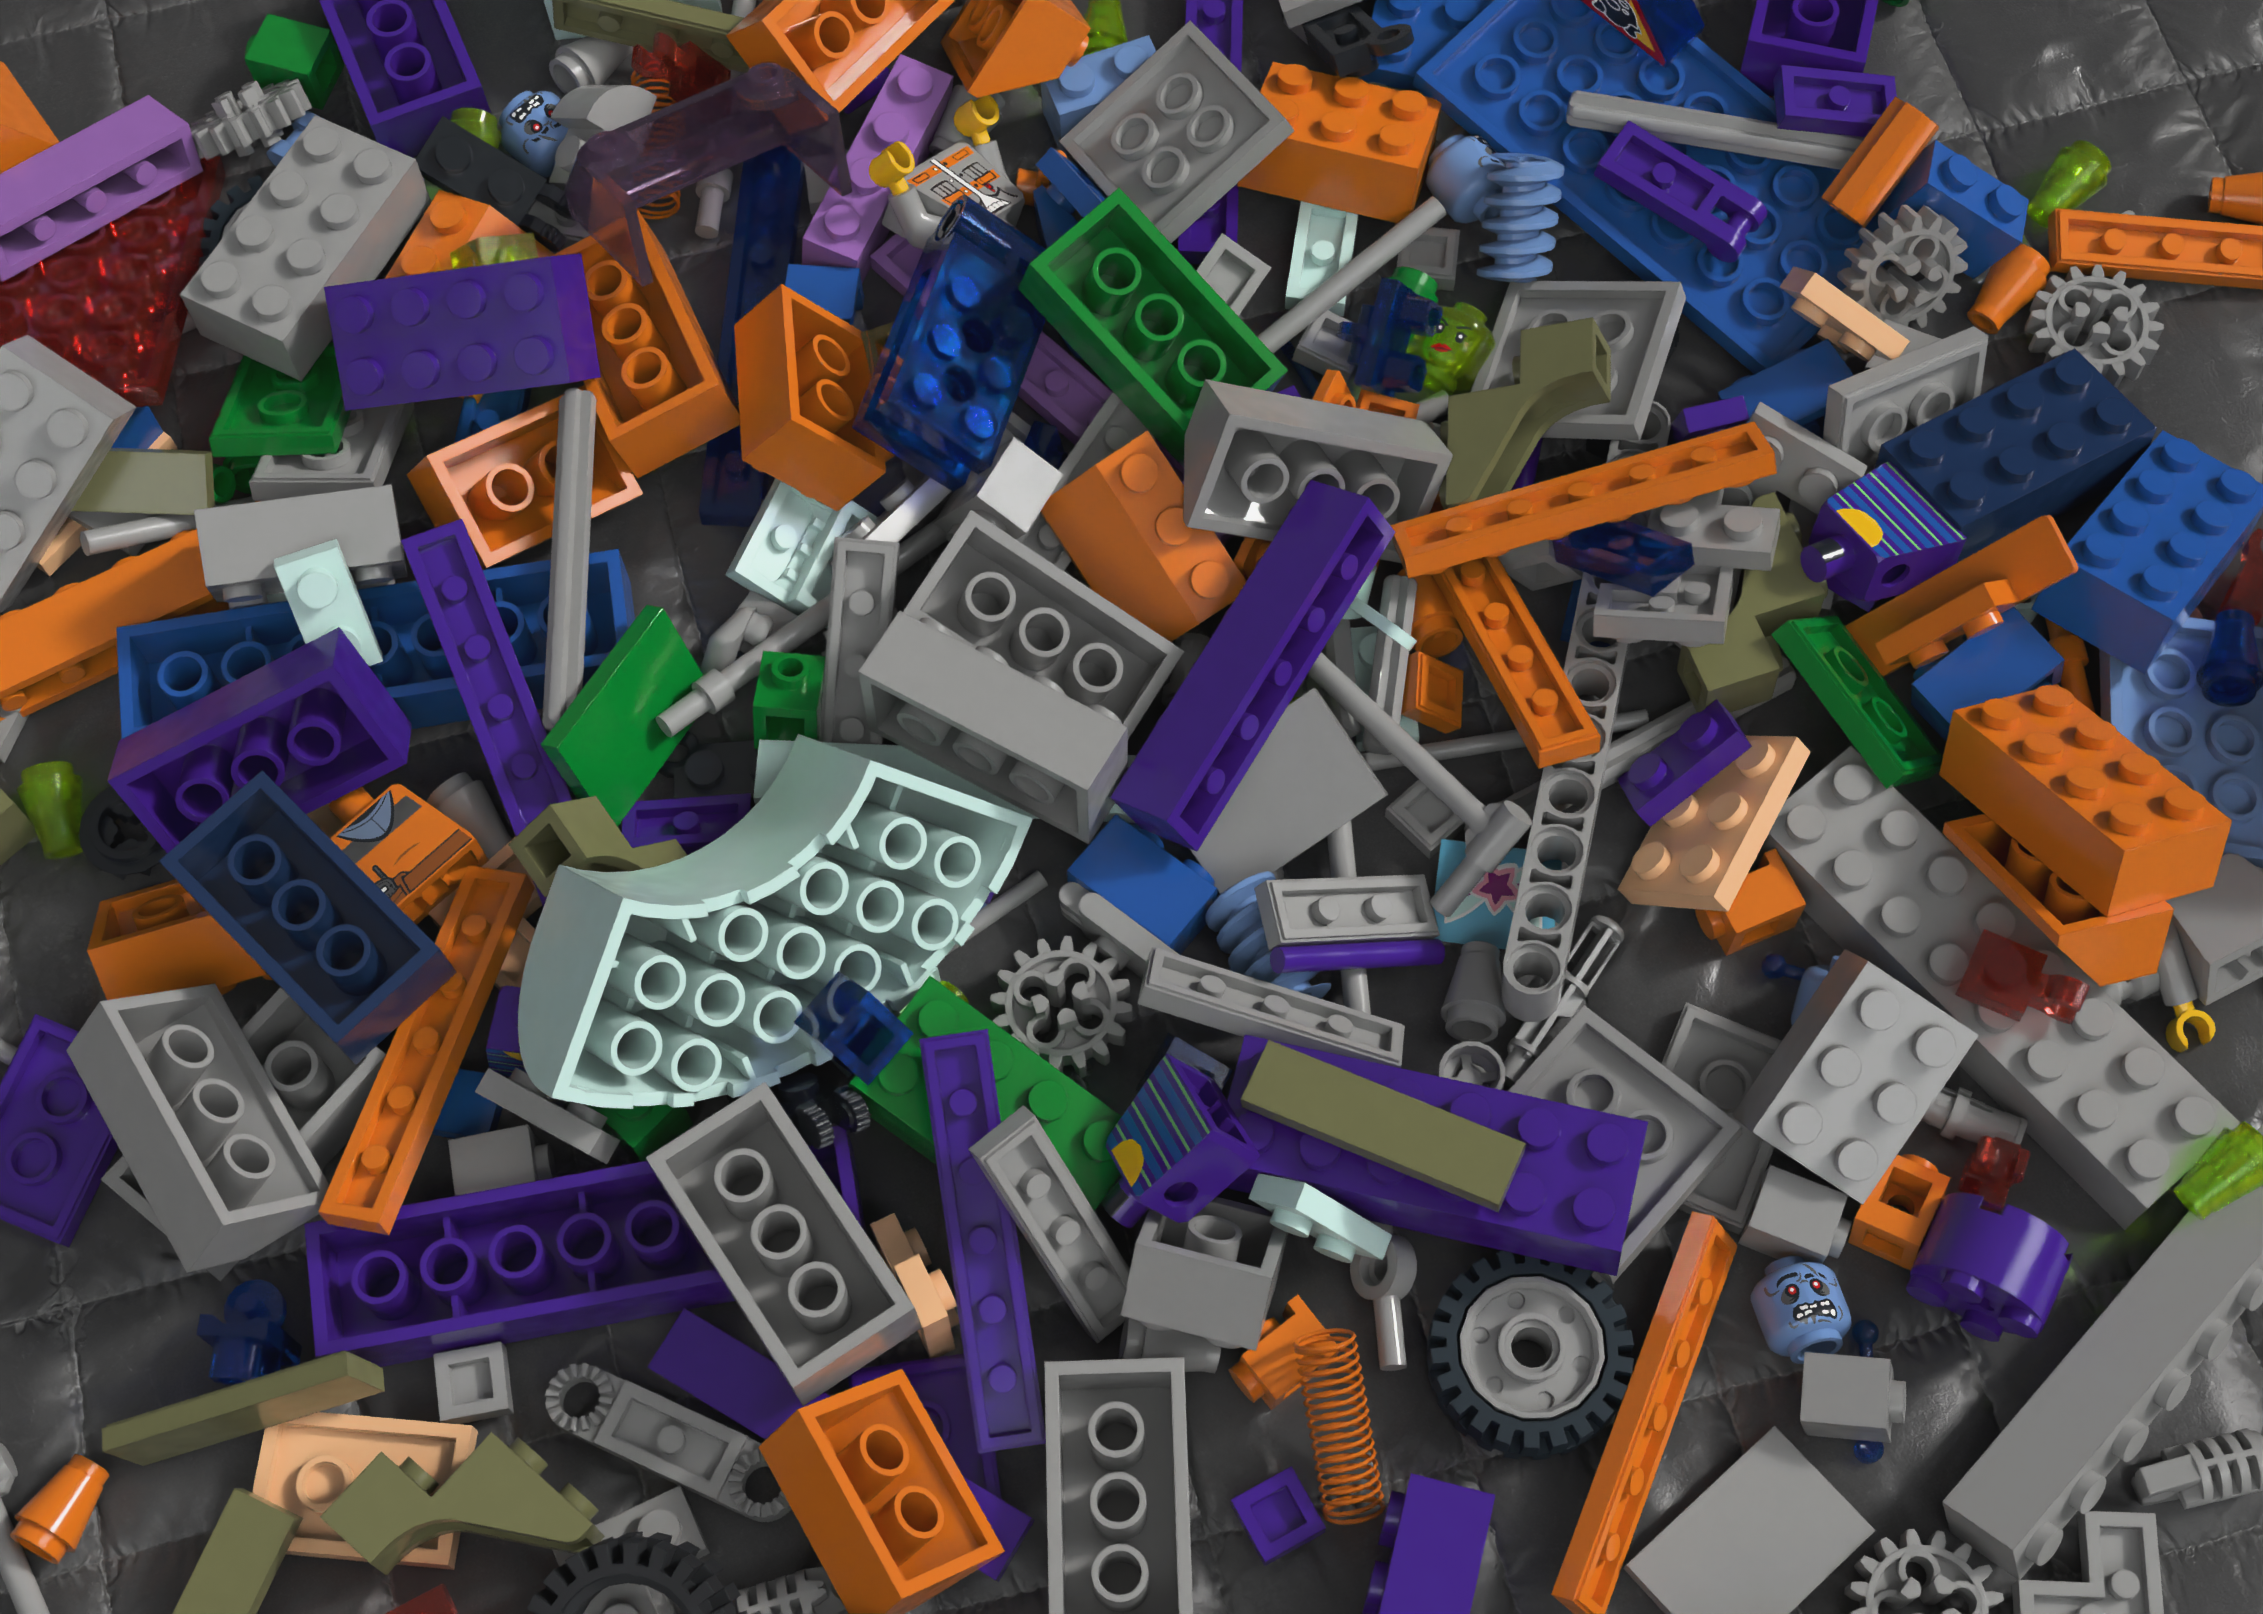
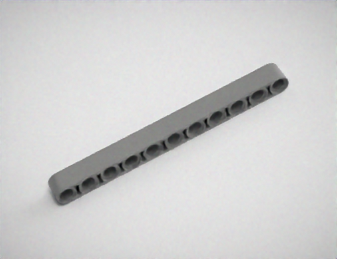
[1501,401,1671,1022]

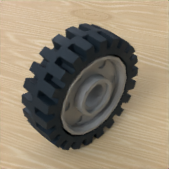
[1426,1251,1634,1460]

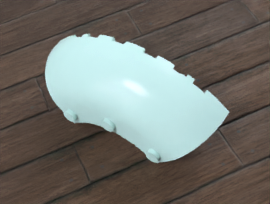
[518,734,1033,1109]

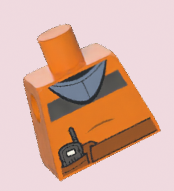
[329,783,489,925]

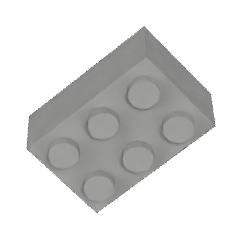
[194,484,407,610]
[1732,949,1979,1205]

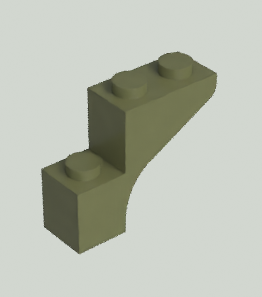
[1439,317,1611,510]
[1677,492,1828,713]
[508,796,687,897]
[320,1432,605,1575]

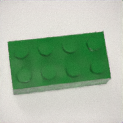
[1018,188,1288,468]
[848,976,1122,1211]

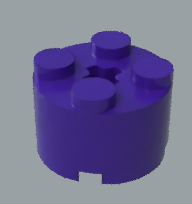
[1906,1193,2073,1342]

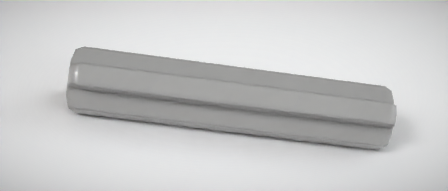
[1363,574,1417,755]

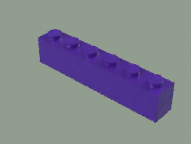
[1110,480,1395,852]

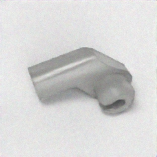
[700,607,774,675]

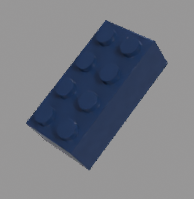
[1874,348,2157,563]
[159,771,457,1065]

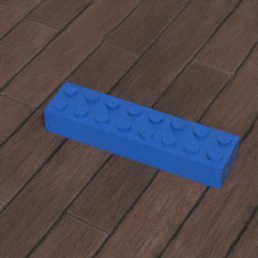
[116,549,635,739]

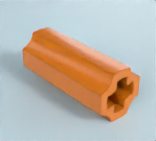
[1821,97,1939,228]

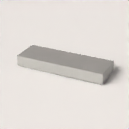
[1254,874,1440,951]

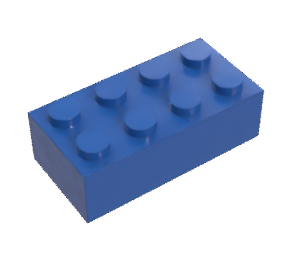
[2031,430,2263,674]

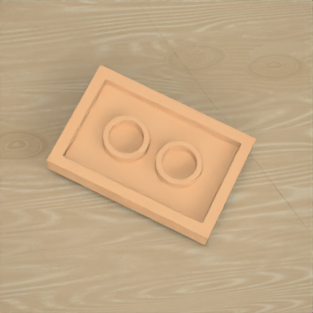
[1618,735,1811,912]
[252,1412,478,1570]

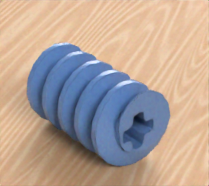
[1476,153,1564,283]
[1205,871,1331,999]

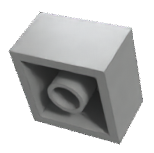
[1121,1197,1288,1351]

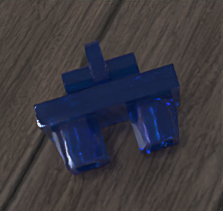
[1336,277,1443,398]
[197,1279,302,1386]

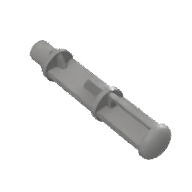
[1503,915,1625,1088]

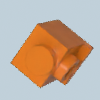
[1695,848,1806,956]
[1848,1154,1951,1271]
[1229,1294,1339,1410]

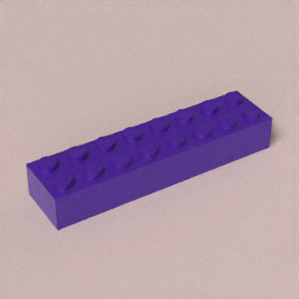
[304,1126,867,1367]

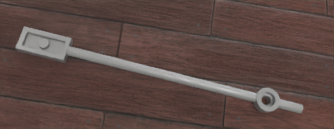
[1294,619,1417,1371]

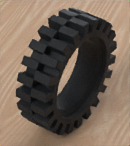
[527,1531,747,1614]

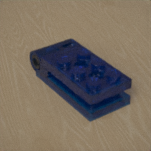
[851,195,1046,492]

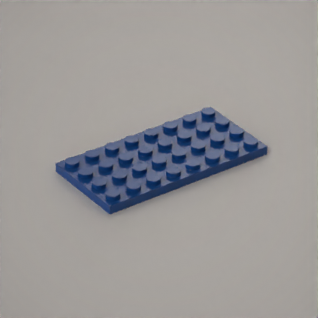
[1412,0,1891,374]

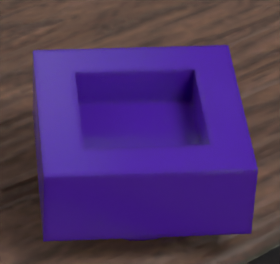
[1230,1466,1326,1567]

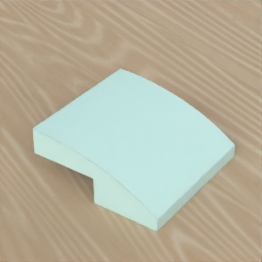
[725,478,878,629]

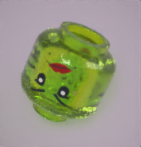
[1406,302,1496,396]

